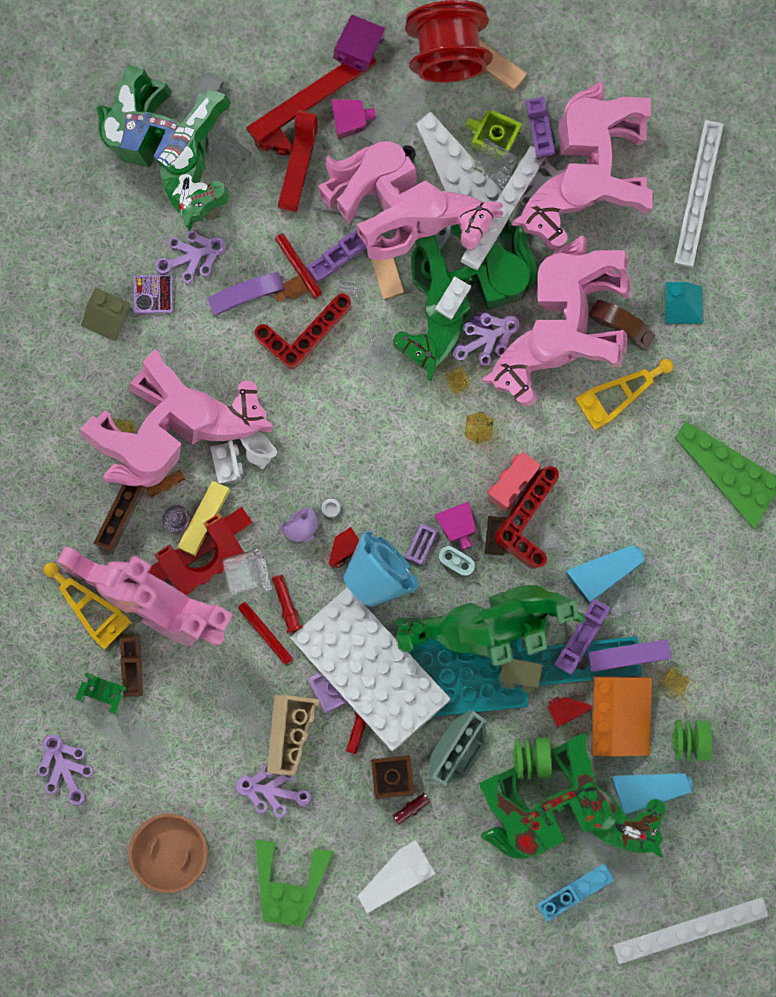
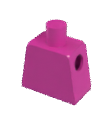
[332,100,376,139]
[435,501,476,550]

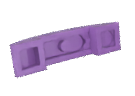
[526,96,555,158]
[207,272,284,316]
[554,599,611,675]

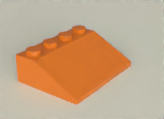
[591,676,652,756]

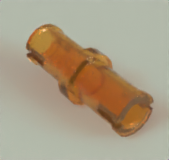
[146,469,186,498]

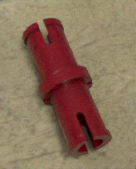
[392,792,431,825]

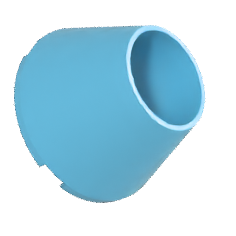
[343,531,419,607]

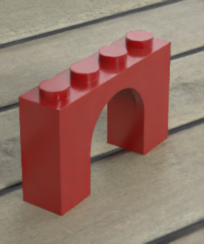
[154,513,246,595]

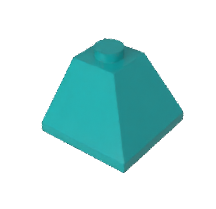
[664,282,703,324]

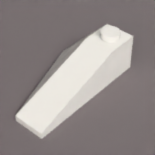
[358,840,435,913]

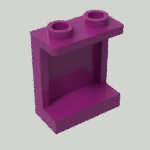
[333,14,386,72]

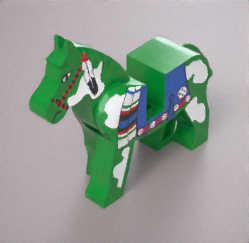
[97,65,231,231]

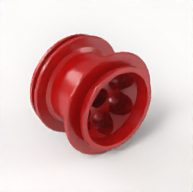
[405,0,493,83]

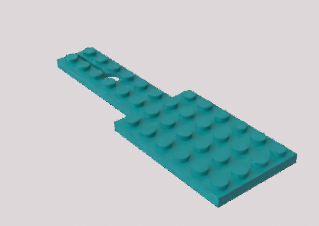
[408,636,642,717]

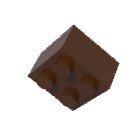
[371,755,414,800]

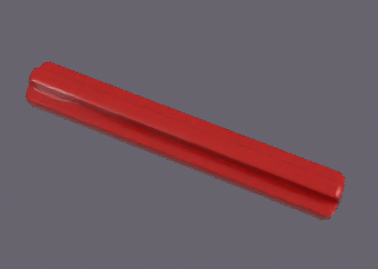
[275,233,322,299]
[238,602,293,665]

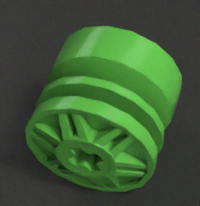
[672,720,712,761]
[513,737,552,780]

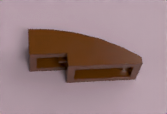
[119,634,143,697]

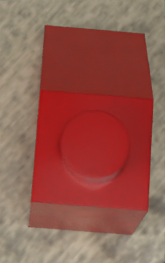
[546,696,592,728]

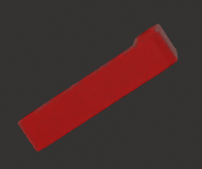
[278,110,318,213]
[254,294,351,369]
[495,466,559,569]

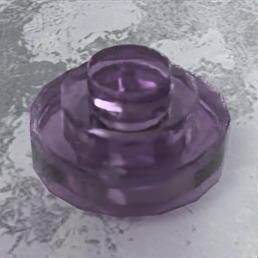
[162,505,191,533]

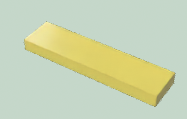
[177,481,230,556]

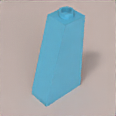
[565,545,645,604]
[611,773,693,814]

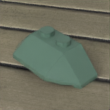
[430,710,486,787]

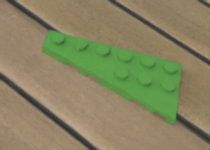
[675,421,776,530]

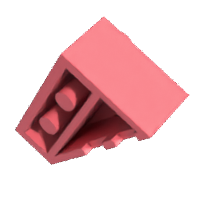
[487,452,541,513]

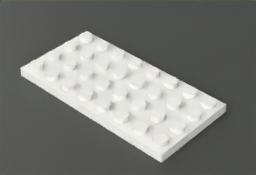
[290,587,451,752]

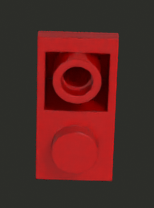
[255,128,292,156]
[329,527,359,569]

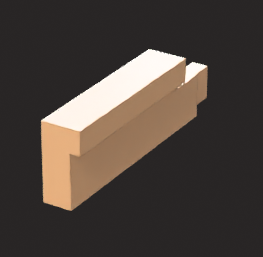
[479,40,527,92]
[371,257,406,300]

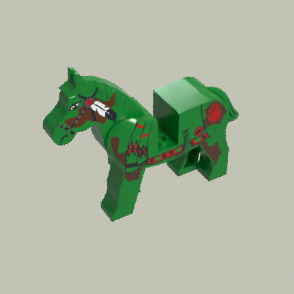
[478,733,666,859]

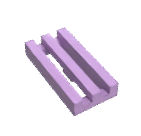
[405,523,438,566]

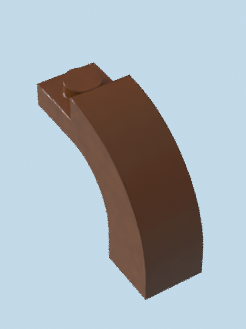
[589,299,656,351]

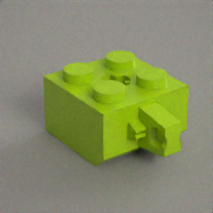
[465,109,522,163]

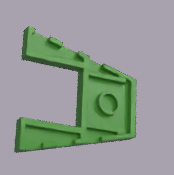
[256,840,333,927]

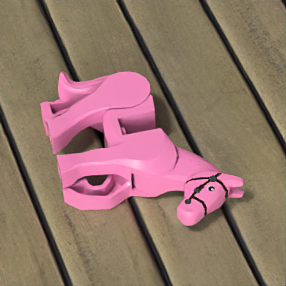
[318,141,503,260]

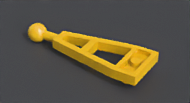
[575,358,674,431]
[43,562,132,650]

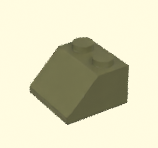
[81,287,132,341]

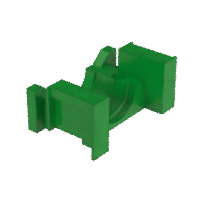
[74,672,127,716]

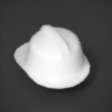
[240,432,277,469]

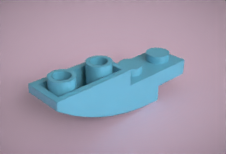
[537,863,615,921]

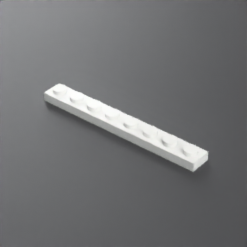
[674,120,723,268]
[461,146,547,271]
[613,897,768,964]

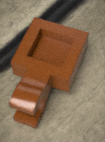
[274,275,308,302]

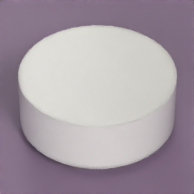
[321,499,341,518]

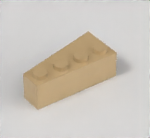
[267,695,319,775]

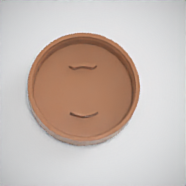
[129,814,208,893]

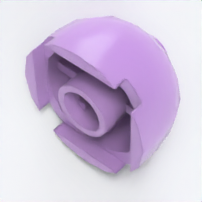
[279,507,318,543]

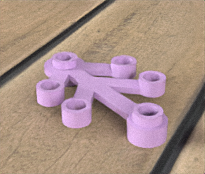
[155,231,226,284]
[451,313,520,366]
[37,735,93,805]
[236,765,311,818]

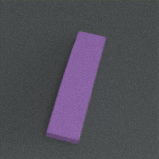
[307,229,380,283]
[588,639,672,672]

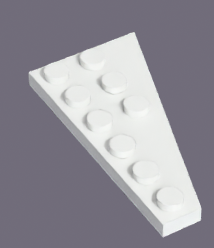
[417,112,503,202]

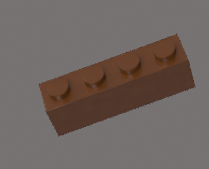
[93,484,146,554]

